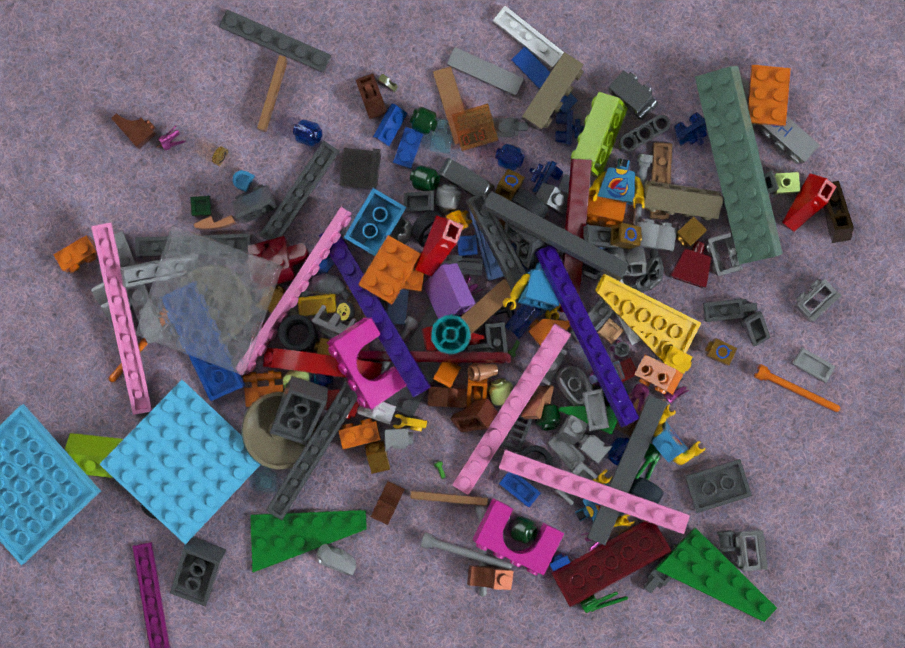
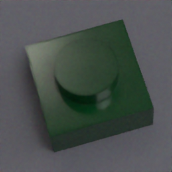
[190,196,212,217]

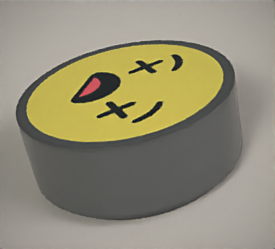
[336,302,355,321]

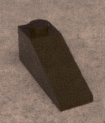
[824,181,854,243]

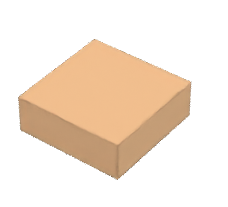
[597,318,624,345]

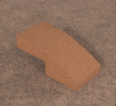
[194,215,237,230]
[521,385,554,419]

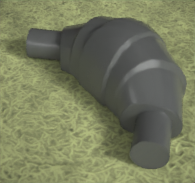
[629,249,665,292]
[300,272,351,300]

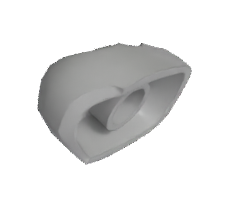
[555,366,593,406]
[316,544,356,576]

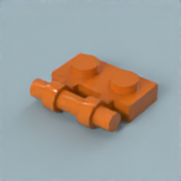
[243,370,284,407]

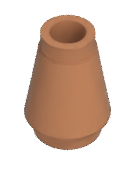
[468,363,498,382]

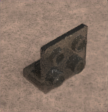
[339,148,382,190]

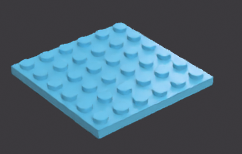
[100,380,261,544]
[0,404,101,566]

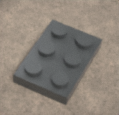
[685,459,752,513]

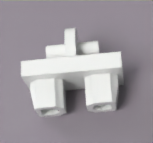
[357,401,396,425]

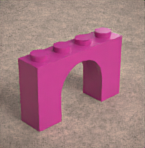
[327,318,406,409]
[472,498,564,576]

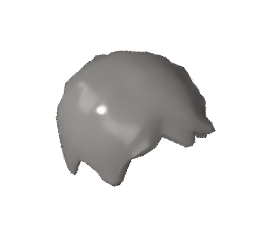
[390,217,412,244]

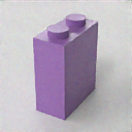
[423,263,475,319]

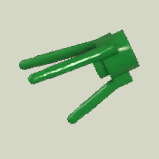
[635,443,661,480]
[580,592,628,613]

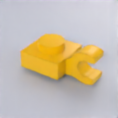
[393,414,427,431]

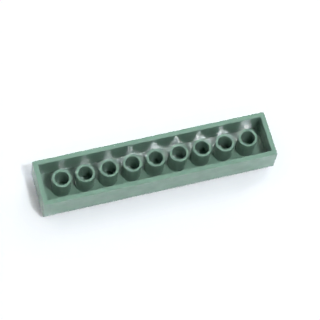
[695,66,783,265]

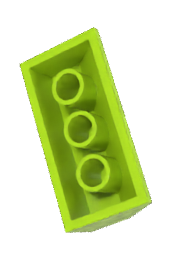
[571,92,628,178]
[65,433,123,478]

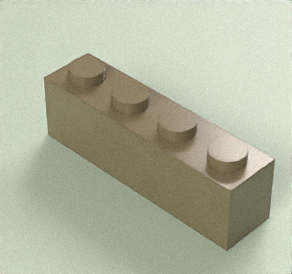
[522,52,584,131]
[644,180,724,220]

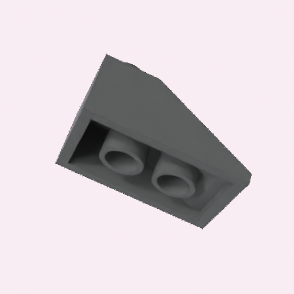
[232,185,278,224]
[270,376,328,445]
[170,537,227,607]

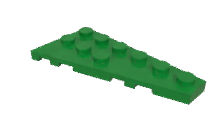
[250,510,367,573]
[655,527,777,622]

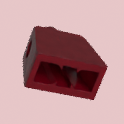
[669,241,711,289]

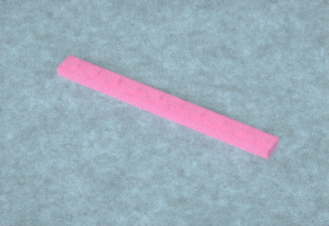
[236,207,352,374]
[91,222,153,415]
[452,324,571,495]
[499,449,690,534]

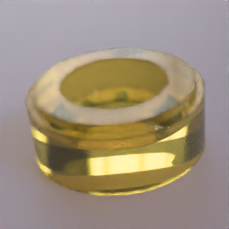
[212,146,228,166]

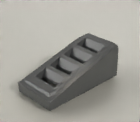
[502,412,533,452]

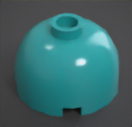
[431,315,471,354]

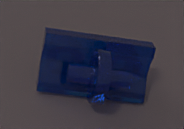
[555,109,585,146]
[674,112,707,146]
[529,161,563,194]
[505,304,541,339]

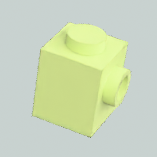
[774,172,800,195]

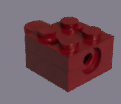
[248,236,310,289]

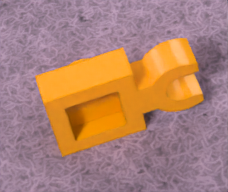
[446,210,473,230]

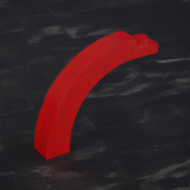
[263,348,382,380]

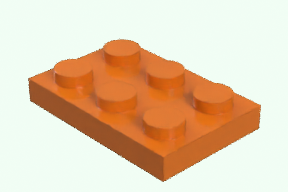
[748,65,791,127]
[358,235,421,305]

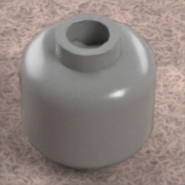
[435,184,461,213]

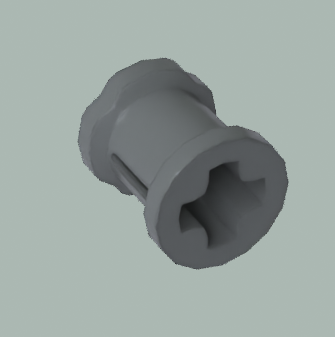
[717,530,736,552]

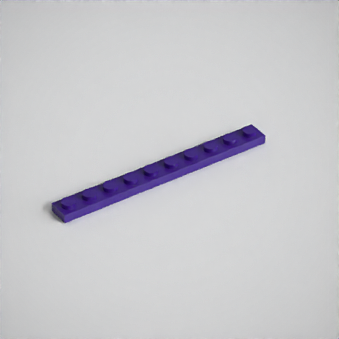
[318,232,430,397]
[535,245,639,427]

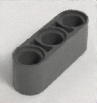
[619,115,670,153]
[438,158,495,198]

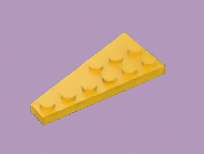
[595,274,701,362]

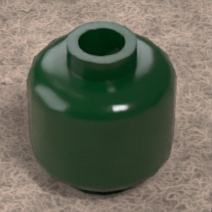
[409,107,439,135]
[410,165,440,191]
[535,401,561,431]
[508,516,538,544]

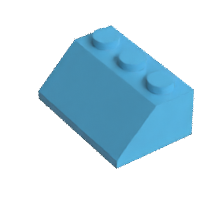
[344,188,406,256]

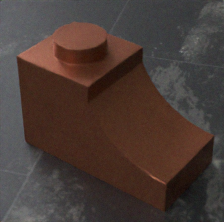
[355,73,387,119]
[111,113,156,149]
[428,387,467,408]
[450,398,498,432]
[370,481,405,525]
[467,565,513,590]

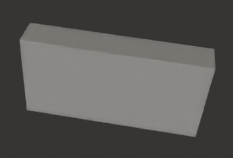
[792,347,835,383]
[583,389,609,431]
[547,434,586,471]

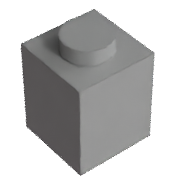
[557,415,588,445]

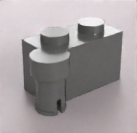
[608,70,659,121]

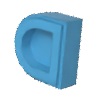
[232,170,255,193]

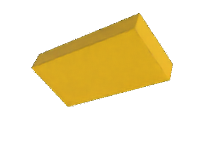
[298,294,337,316]

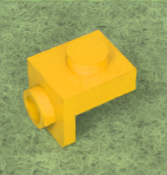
[662,346,692,374]

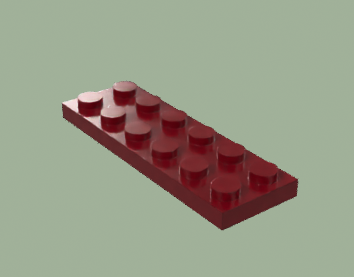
[551,521,672,608]

